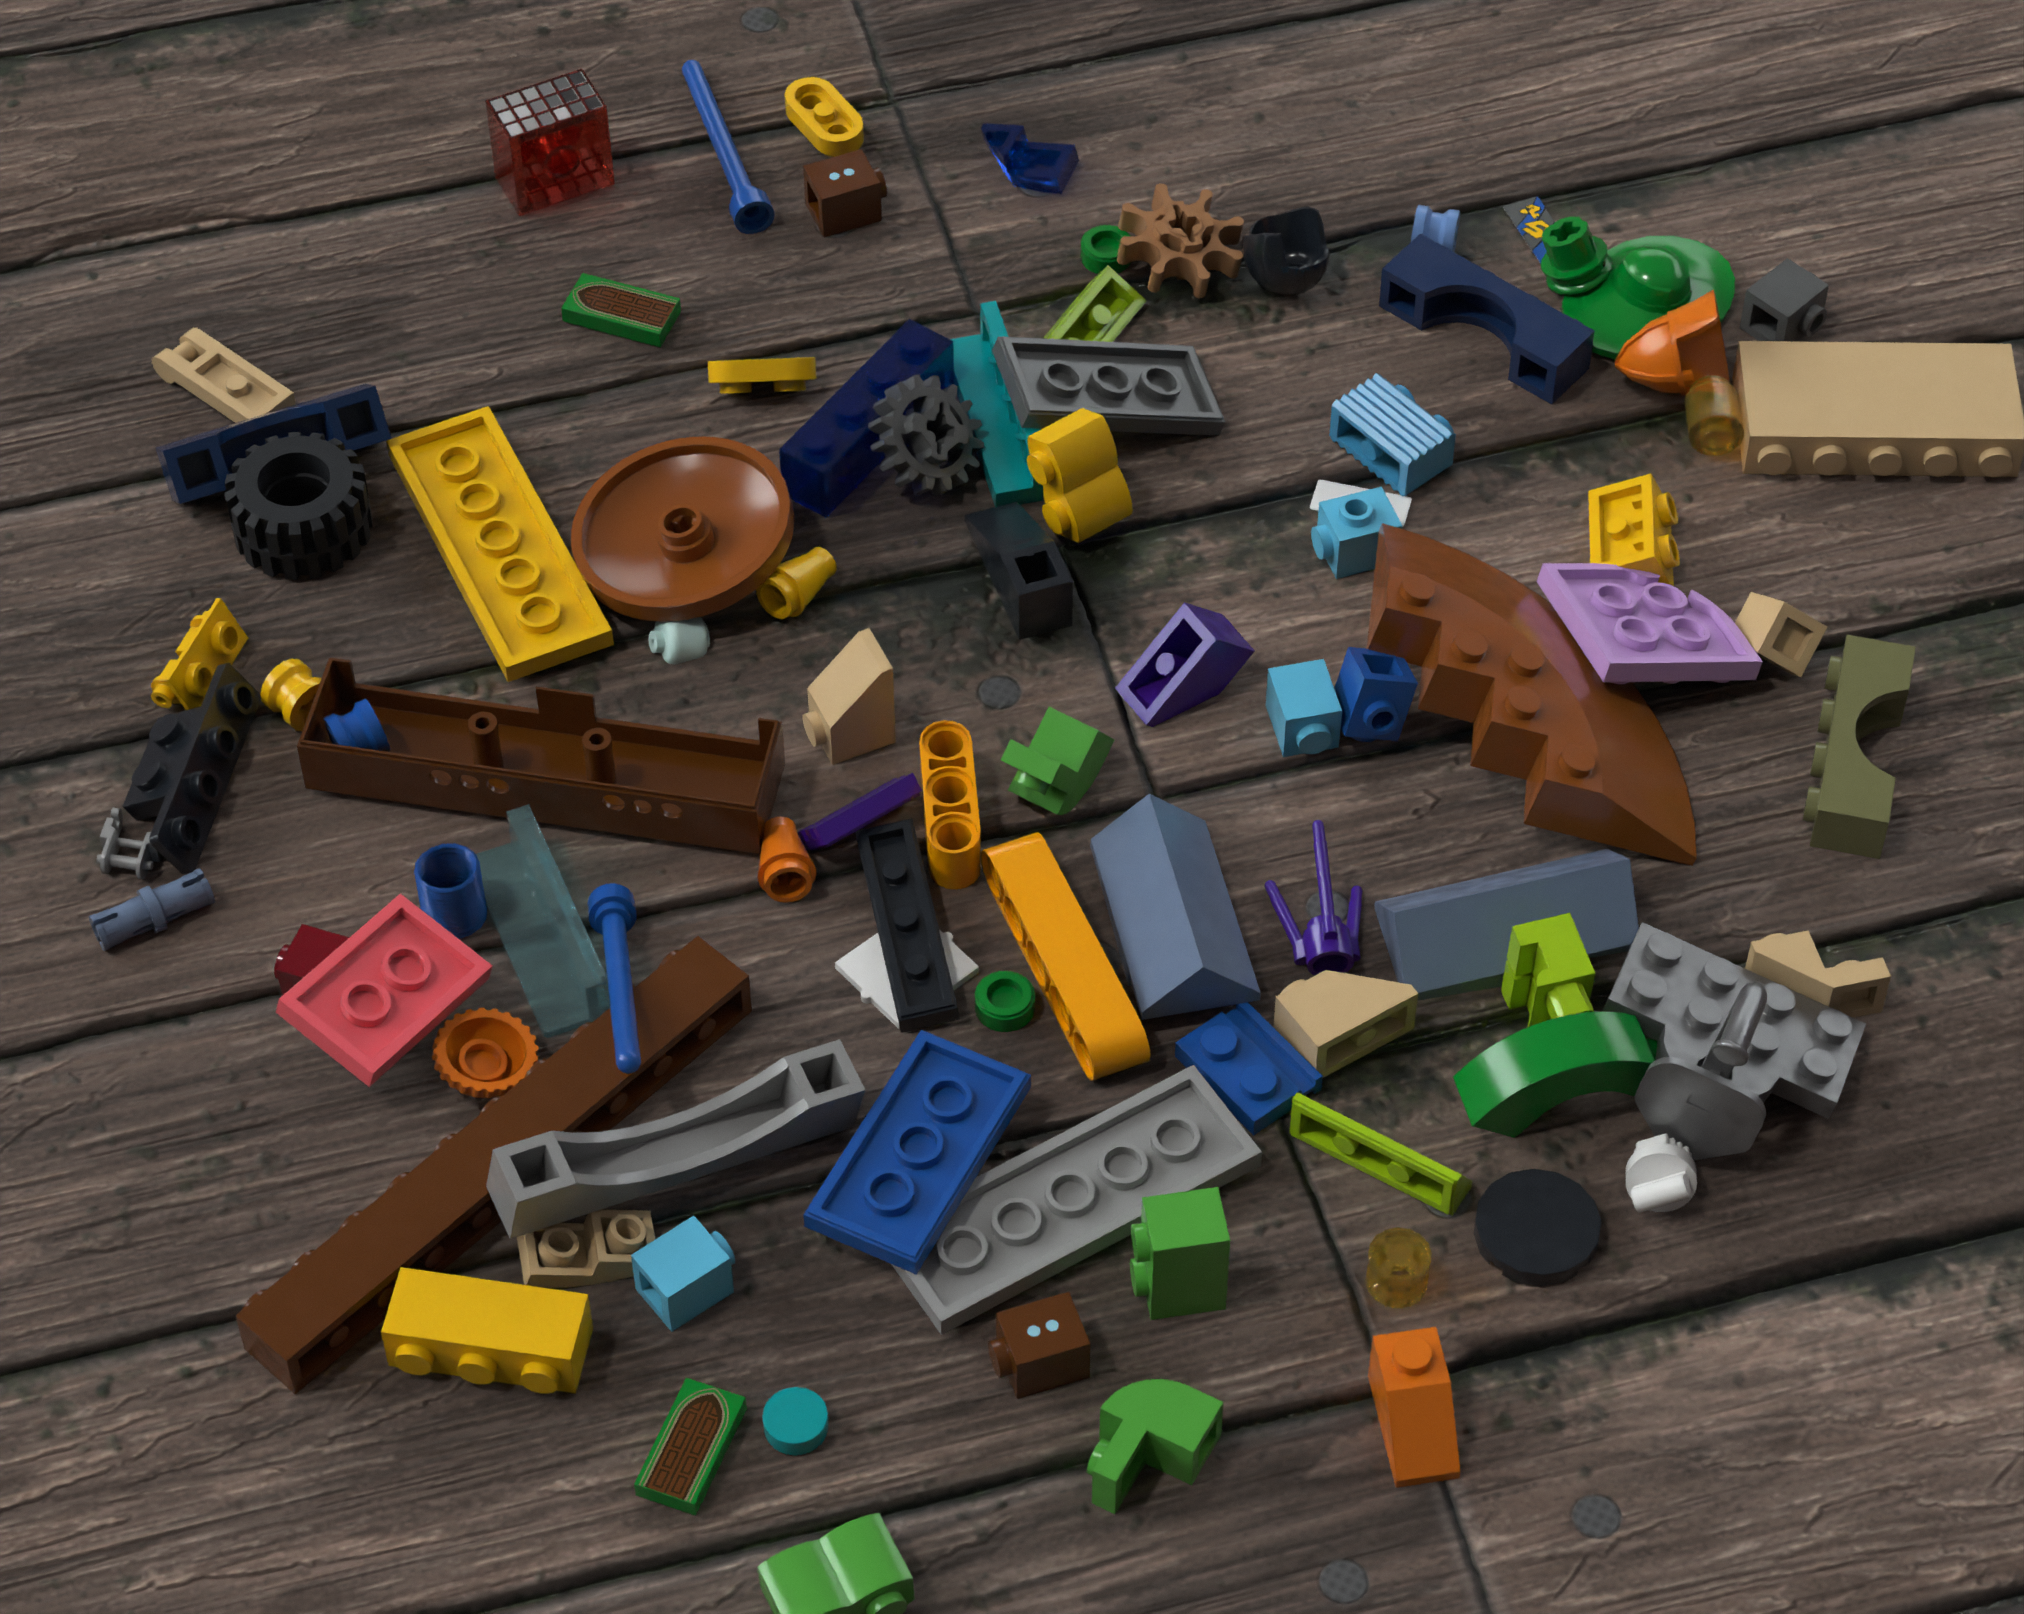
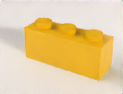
[381,1267,593,1394]

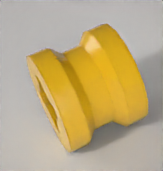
[260,658,322,731]

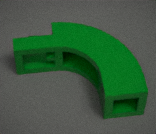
[1453,1011,1657,1138]

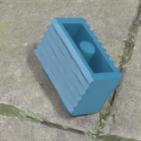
[1329,373,1456,496]

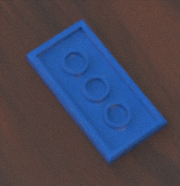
[803,1030,1031,1275]

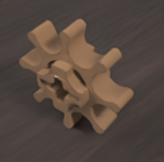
[1116,184,1244,298]

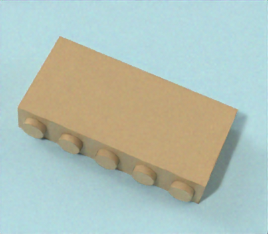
[1732,341,2024,477]

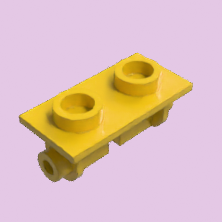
[151,598,248,710]

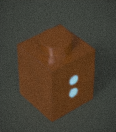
[803,149,887,237]
[988,1291,1091,1399]

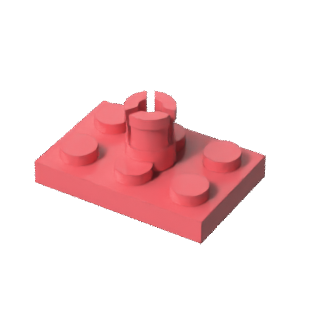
[276,893,493,1087]

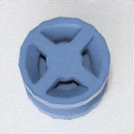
[1411,205,1460,253]

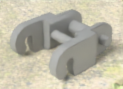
[96,807,162,879]

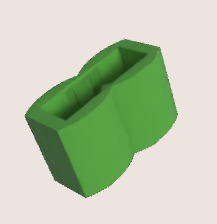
[757,1513,915,1614]

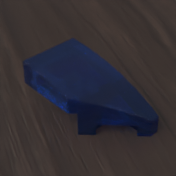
[981,123,1079,194]

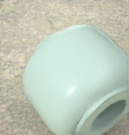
[648,617,710,665]

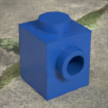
[1334,647,1418,742]

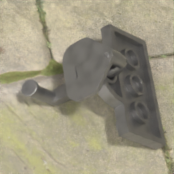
[1602,922,1866,1160]

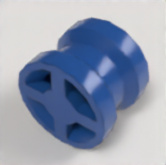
[323,698,391,752]

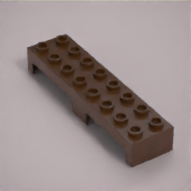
[297,658,785,854]

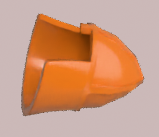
[1614,289,1732,399]

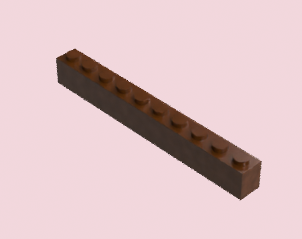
[235,936,752,1394]

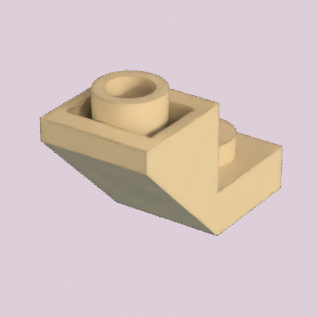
[1745,930,1891,1018]

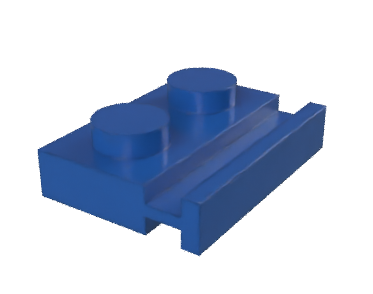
[1175,1002,1323,1136]

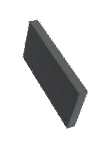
[992,336,1226,436]

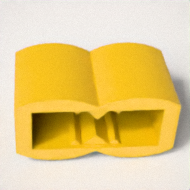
[1027,408,1133,543]

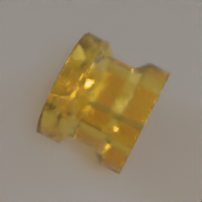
[1365,1227,1432,1309]

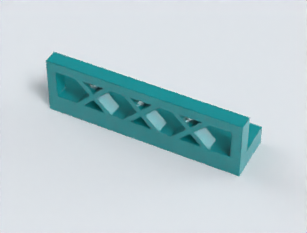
[944,301,1044,507]

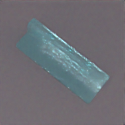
[476,804,610,1038]

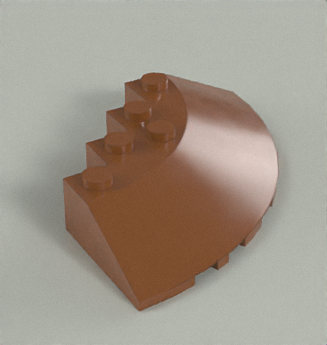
[1367,523,1697,866]

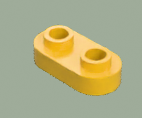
[785,77,864,157]
[707,357,817,394]

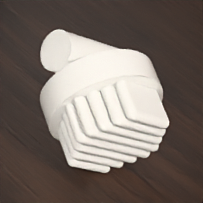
[1626,1134,1697,1213]

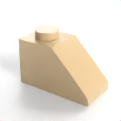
[802,628,896,765]
[1273,970,1418,1078]

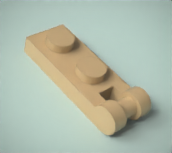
[152,328,296,423]

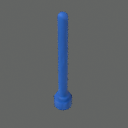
[682,60,775,234]
[587,883,641,1074]

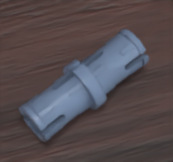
[88,868,215,951]

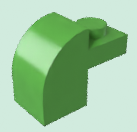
[1001,707,1115,815]
[1087,1379,1223,1514]

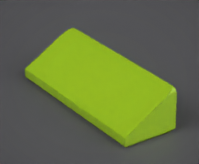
[1043,265,1146,342]
[1290,1092,1472,1216]

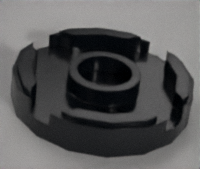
[1474,1168,1601,1287]

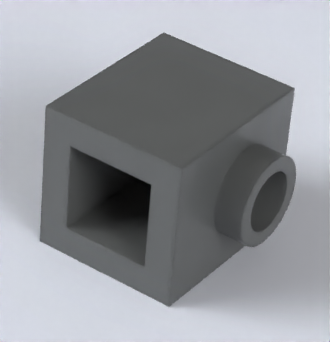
[1740,258,1829,342]

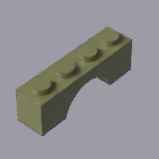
[1802,635,1916,859]

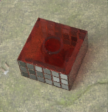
[485,69,615,216]

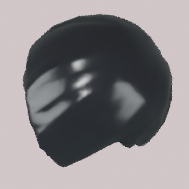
[1242,206,1330,295]

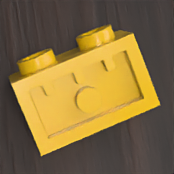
[1588,473,1680,586]

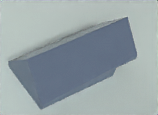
[1090,794,1261,1020]
[1374,849,1639,1001]

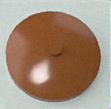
[571,436,795,622]

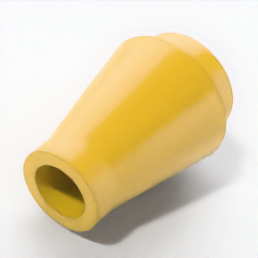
[756,547,837,619]

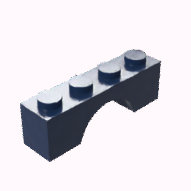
[1379,234,1595,405]
[155,383,392,504]

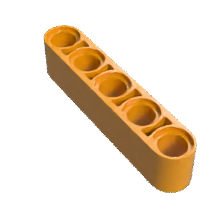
[980,832,1151,1081]

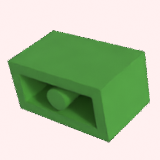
[1130,1187,1230,1320]

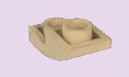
[517,1209,655,1289]

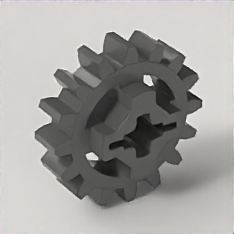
[868,375,984,496]

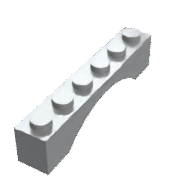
[486,1039,865,1239]

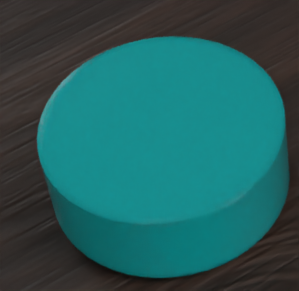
[763,1387,828,1455]

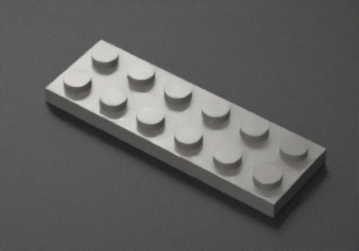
[891,1065,1262,1335]

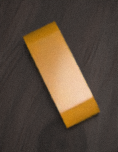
[919,720,981,890]

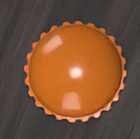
[432,1007,539,1098]

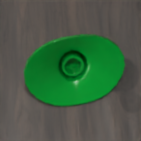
[1561,236,1735,359]

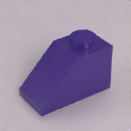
[1115,602,1255,727]

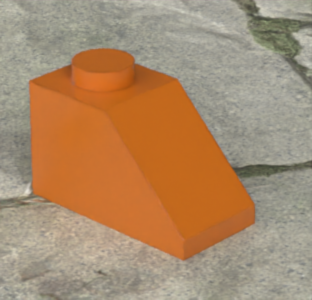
[1368,1327,1461,1488]

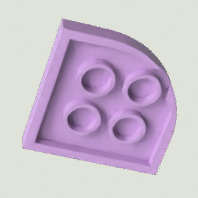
[1537,563,1763,684]

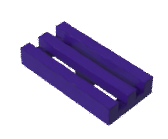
[797,773,922,851]

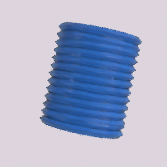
[414,843,487,939]

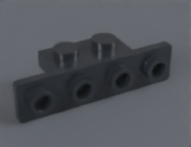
[122,663,261,874]

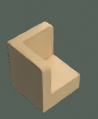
[1735,592,1827,677]

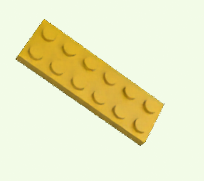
[386,406,614,682]

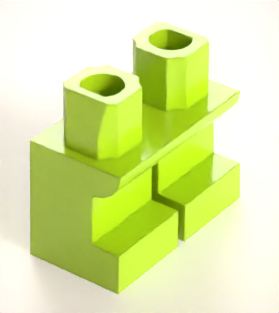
[1501,913,1595,1027]

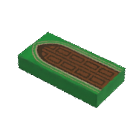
[561,273,681,347]
[634,1378,747,1516]

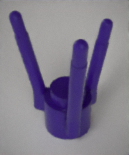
[1264,820,1363,975]

